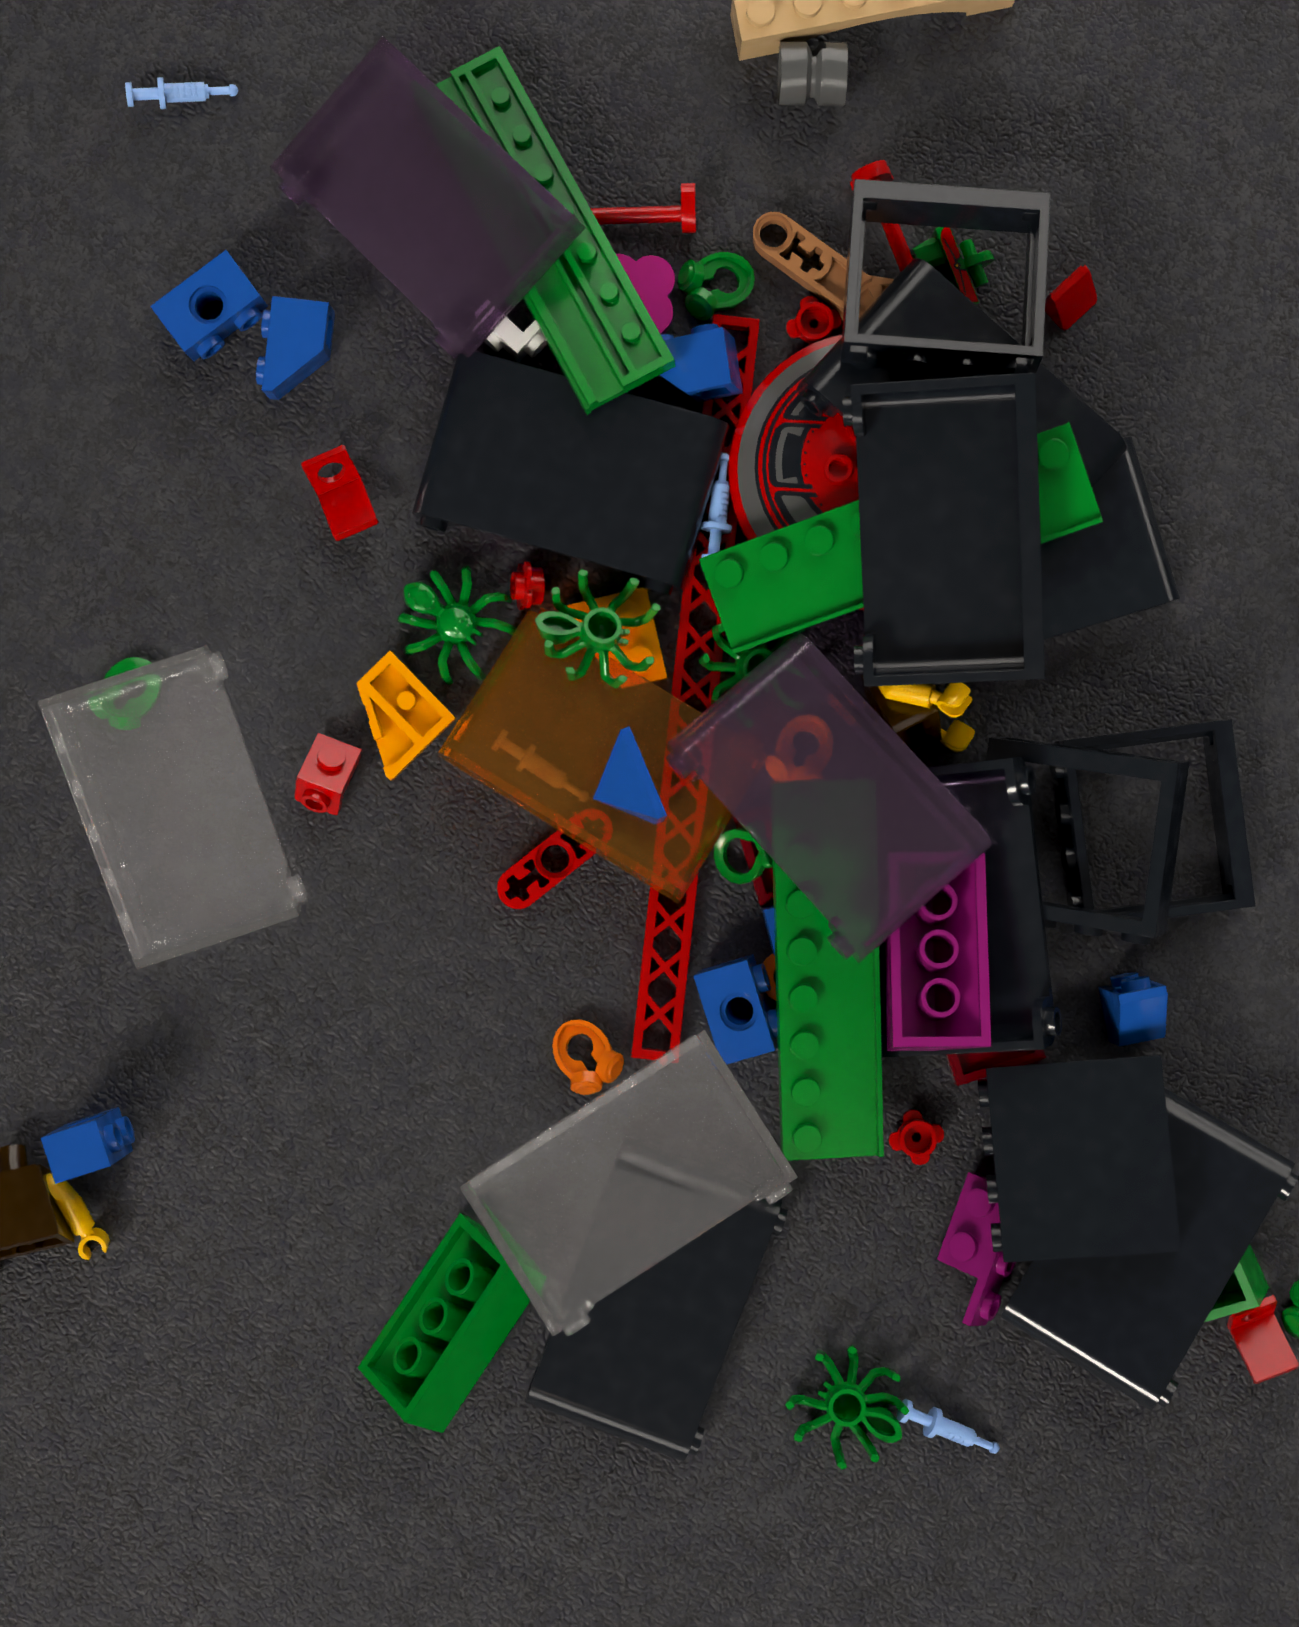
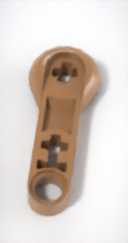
[753,212,894,320]

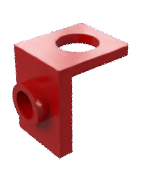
[301,445,379,541]
[1227,1295,1299,1384]

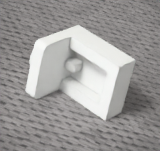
[476,300,547,363]

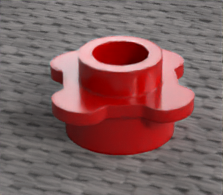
[786,296,841,345]
[510,561,545,610]
[888,1109,944,1165]

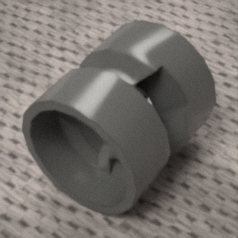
[777,41,848,106]

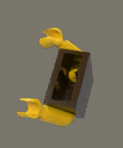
[861,674,975,761]
[0,1144,110,1261]

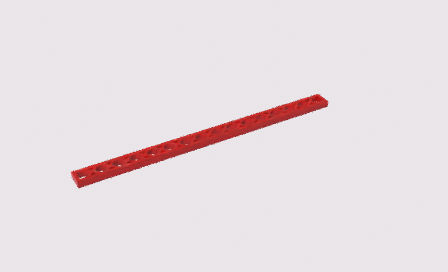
[631,314,760,1063]

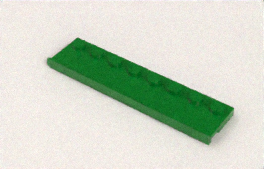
[414,46,676,415]
[699,422,1103,654]
[770,778,884,1161]

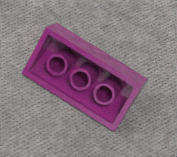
[883,852,991,1051]

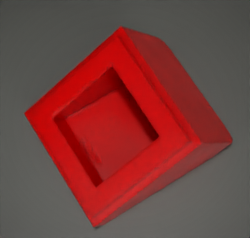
[1045,265,1097,331]

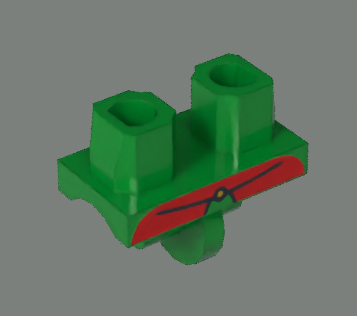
[911,227,994,305]

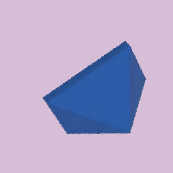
[593,726,667,824]

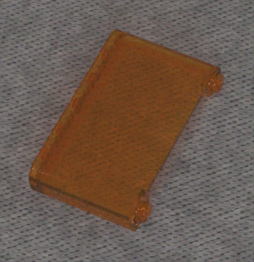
[438,608,768,904]

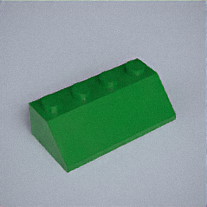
[358,1213,547,1433]

